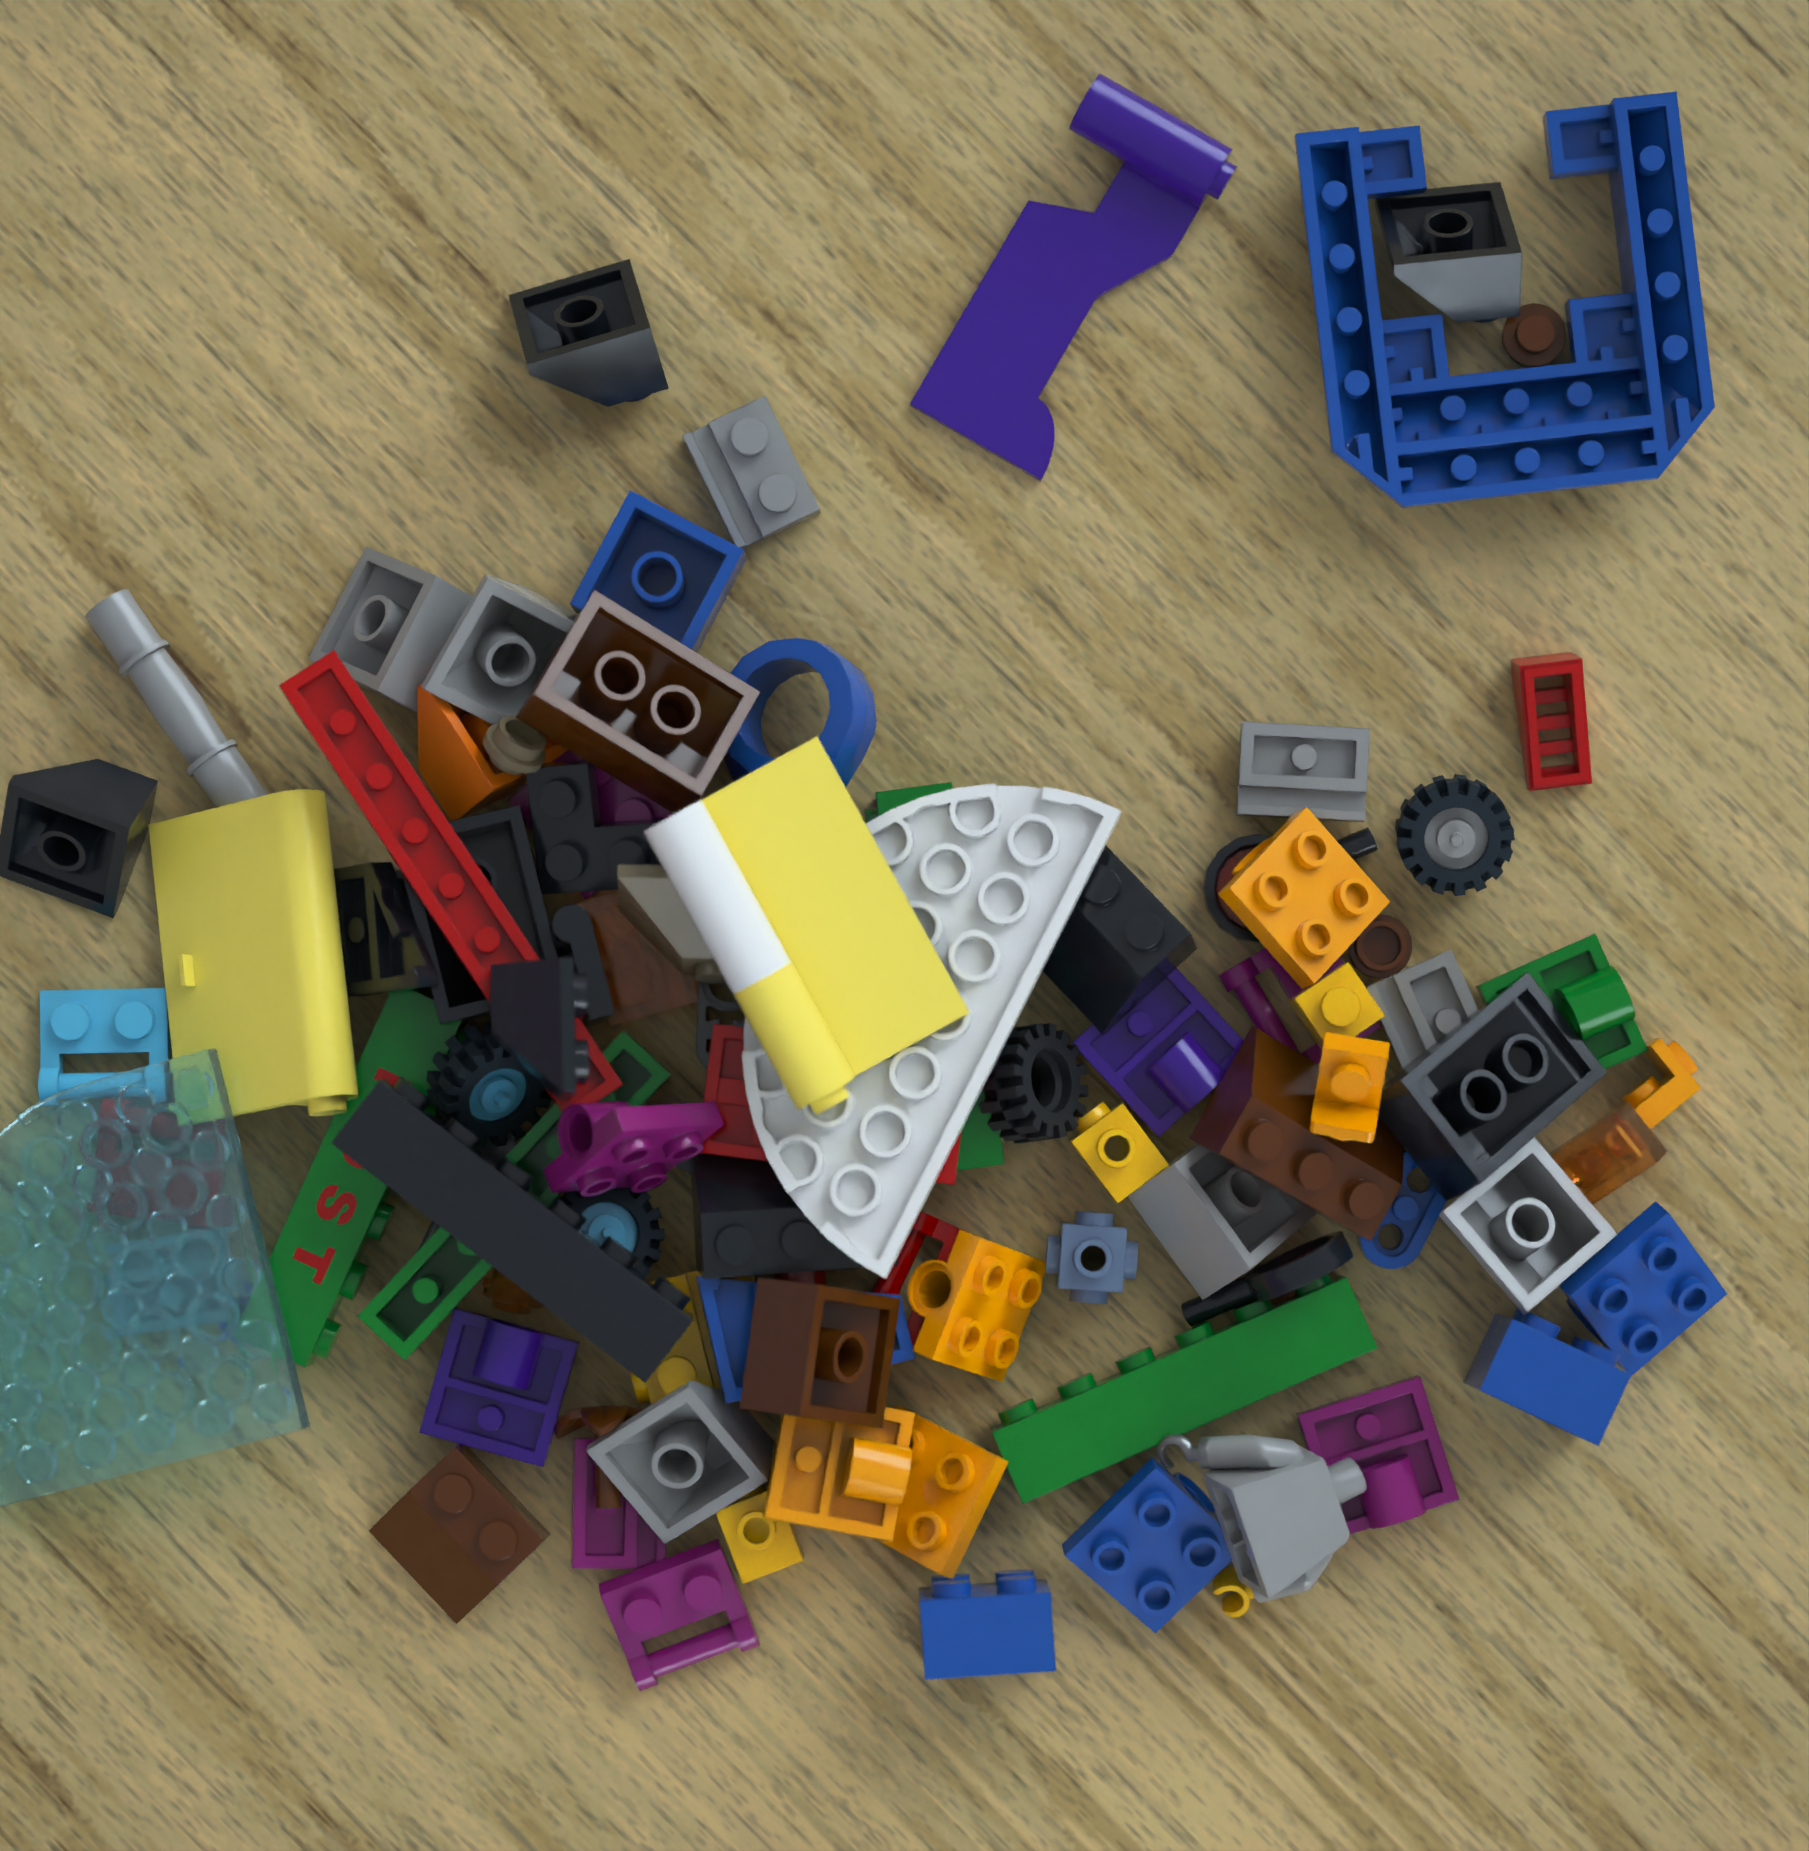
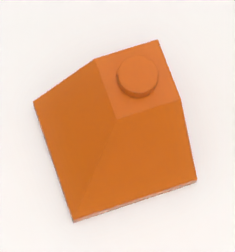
[417,684,568,821]

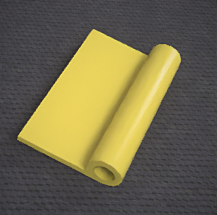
[148,789,359,1126]

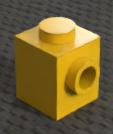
[1069,1101,1169,1204]
[716,1485,804,1584]

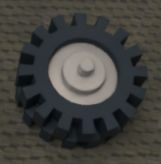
[1395,774,1514,896]

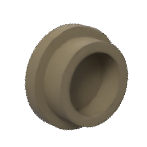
[483,716,547,775]

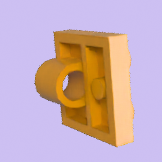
[1218,807,1390,989]
[907,1230,1045,1382]
[878,1405,1009,1579]
[762,1407,915,1542]

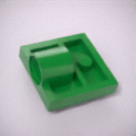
[1476,934,1648,1070]

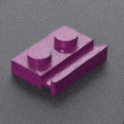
[571,1437,666,1569]

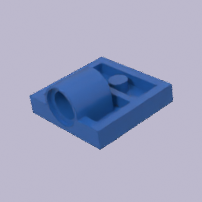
[1559,1201,1727,1376]
[1062,1457,1232,1633]

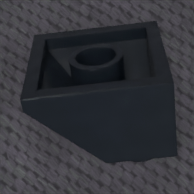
[1375,182,1522,323]
[509,259,669,407]
[0,759,158,918]

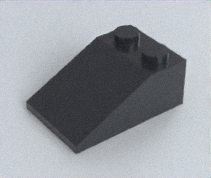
[1378,972,1607,1201]

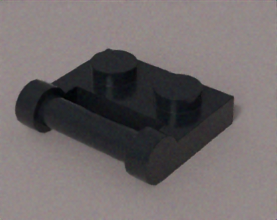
[550,904,615,1027]

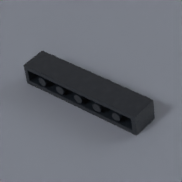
[331,1077,694,1383]

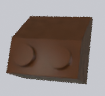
[740,1278,900,1428]
[369,1444,550,1624]

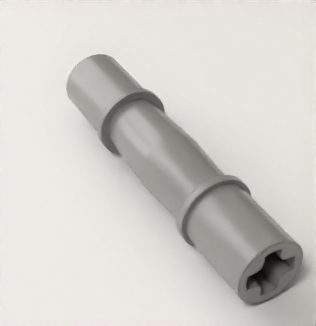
[85,589,268,808]

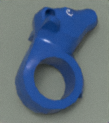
[723,638,877,787]

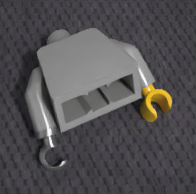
[1157,1434,1366,1618]

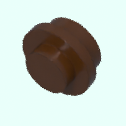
[1501,303,1566,368]
[1348,914,1412,978]

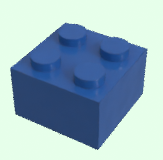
[570,490,747,653]
[1463,1308,1631,1446]
[919,1569,1056,1680]

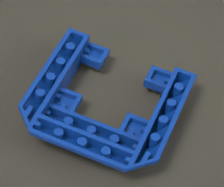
[1294,91,1715,508]

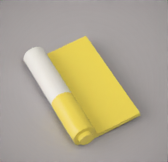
[644,736,970,1115]

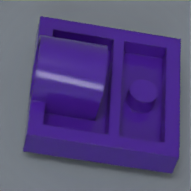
[1071,968,1243,1137]
[419,1308,580,1467]

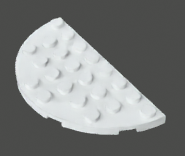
[742,784,1121,1279]

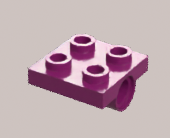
[543,1101,724,1197]
[1296,1375,1460,1535]

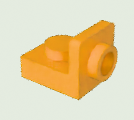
[1309,1032,1390,1143]
[1615,1038,1701,1137]

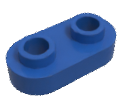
[1357,1150,1446,1269]

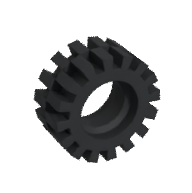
[978,1023,1088,1144]

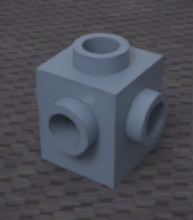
[1045,1211,1138,1304]

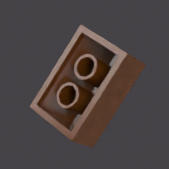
[516,590,760,814]
[1189,1026,1404,1241]

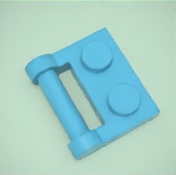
[38,988,173,1105]

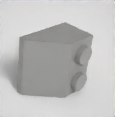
[308,547,472,714]
[1439,1137,1617,1315]
[1127,1143,1316,1300]

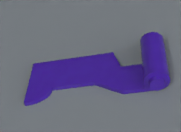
[910,73,1237,481]

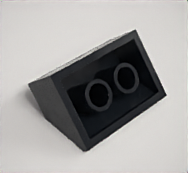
[403,805,558,1024]
[1042,846,1197,1036]
[690,1153,898,1279]

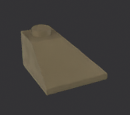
[617,864,727,984]

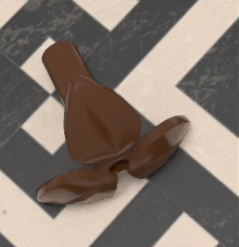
[555,1405,644,1509]

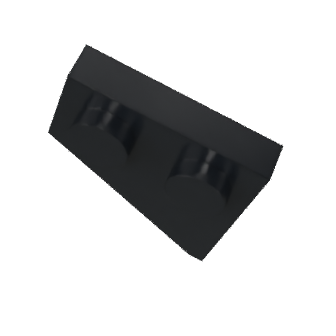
[334,862,439,997]

